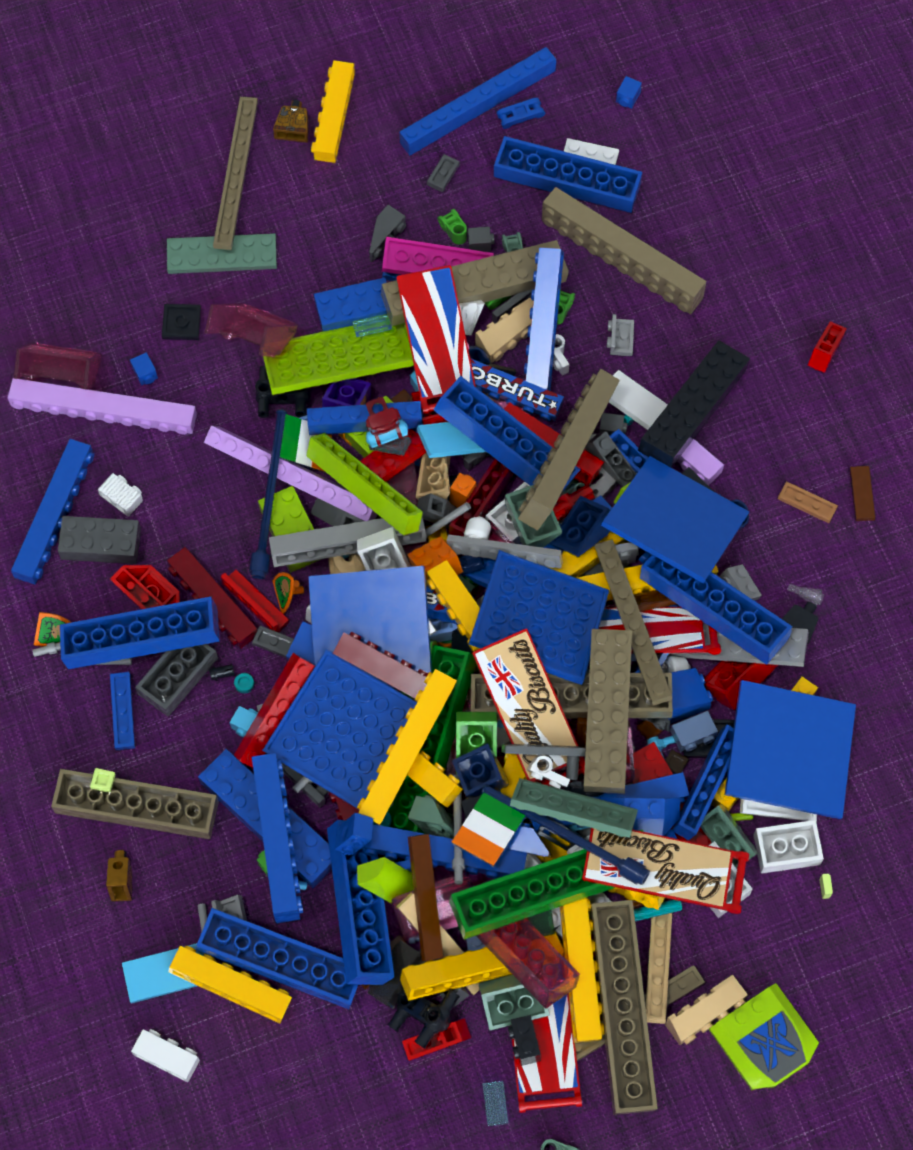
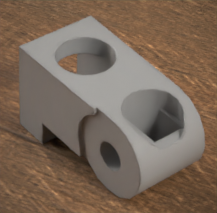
[589,468,618,499]

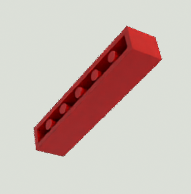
[504,402,604,487]
[234,653,315,768]

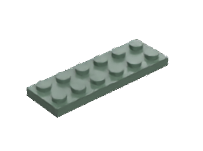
[167,234,277,274]
[510,778,638,838]

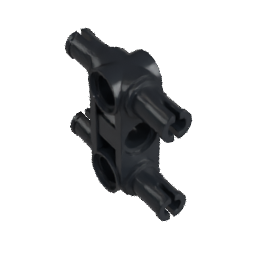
[255,365,310,418]
[387,989,460,1049]

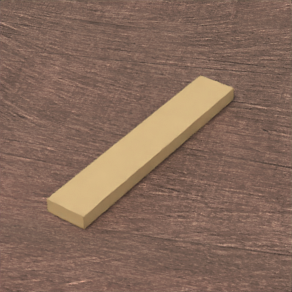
[396,892,485,995]
[646,913,672,1024]

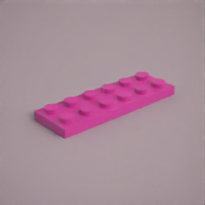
[382,237,494,275]

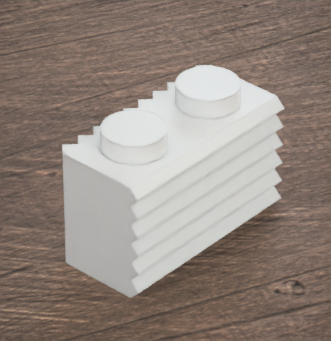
[98,473,143,517]

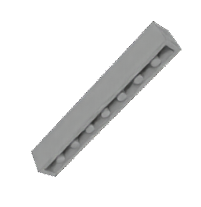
[269,517,426,567]

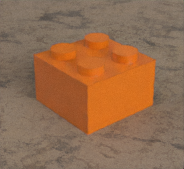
[407,536,463,586]

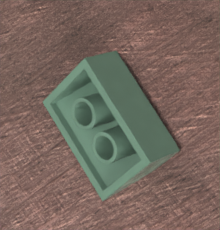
[505,485,562,548]
[408,795,454,839]
[700,804,758,869]
[478,968,550,1030]

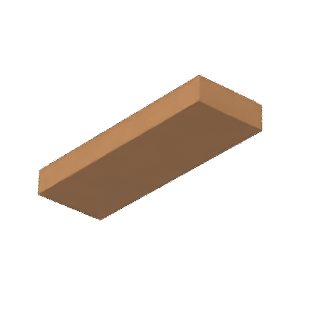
[778,481,838,523]

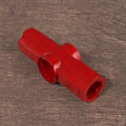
[553,486,595,521]

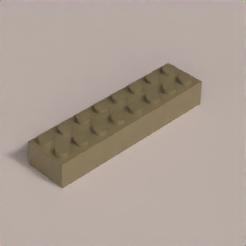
[584,629,632,794]
[51,769,219,840]

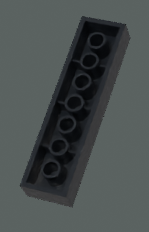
[638,340,750,468]

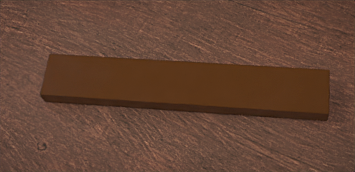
[408,834,443,961]

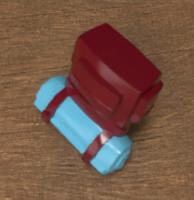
[366,397,408,448]

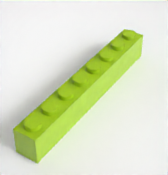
[306,433,423,536]

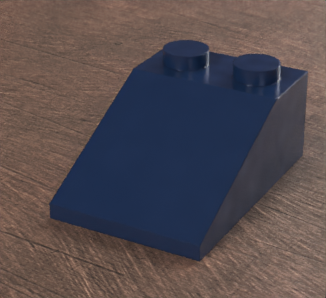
[550,496,611,557]

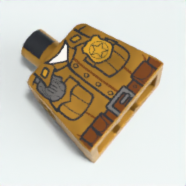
[273,100,308,143]
[106,850,132,901]

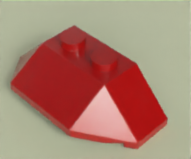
[110,565,180,609]

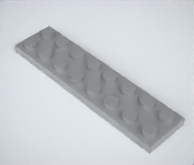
[656,622,809,667]

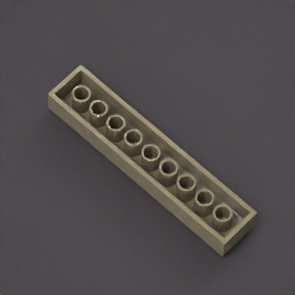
[542,187,707,314]
[381,240,569,326]
[518,369,620,531]
[471,673,673,719]
[590,900,658,1115]

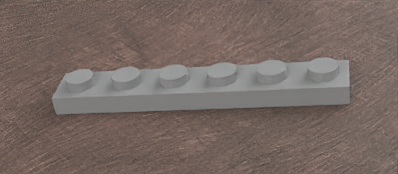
[446,535,563,568]

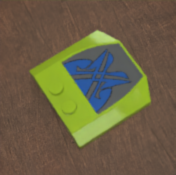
[709,983,819,1090]

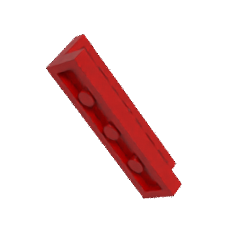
[221,570,289,632]

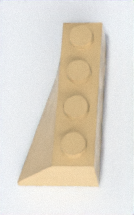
[475,298,534,363]
[416,453,451,500]
[665,975,748,1045]

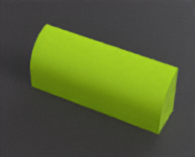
[357,857,414,906]

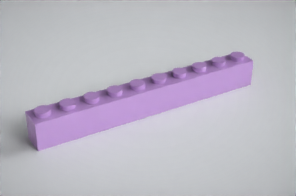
[8,378,197,435]
[204,425,377,521]

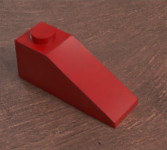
[808,321,847,373]
[402,1018,471,1061]

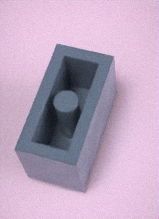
[670,711,718,752]

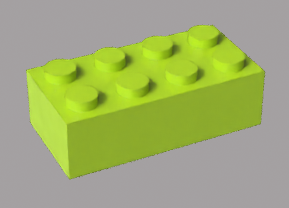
[258,486,321,573]

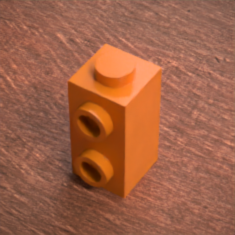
[449,473,476,508]

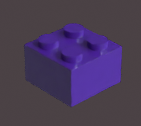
[322,378,371,408]

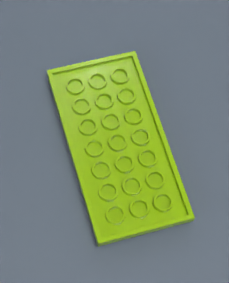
[260,318,414,395]

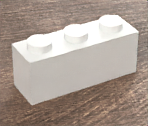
[131,1029,200,1082]

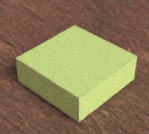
[90,768,116,793]
[819,874,833,899]

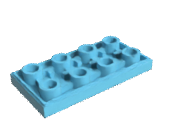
[417,422,486,458]
[122,943,204,1003]

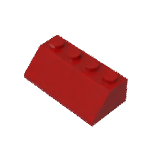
[704,661,778,710]

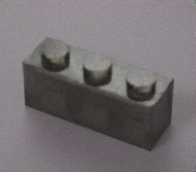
[367,940,424,1009]

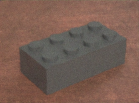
[58,516,141,564]
[135,644,218,717]

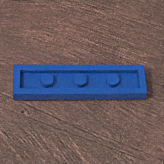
[110,672,135,750]

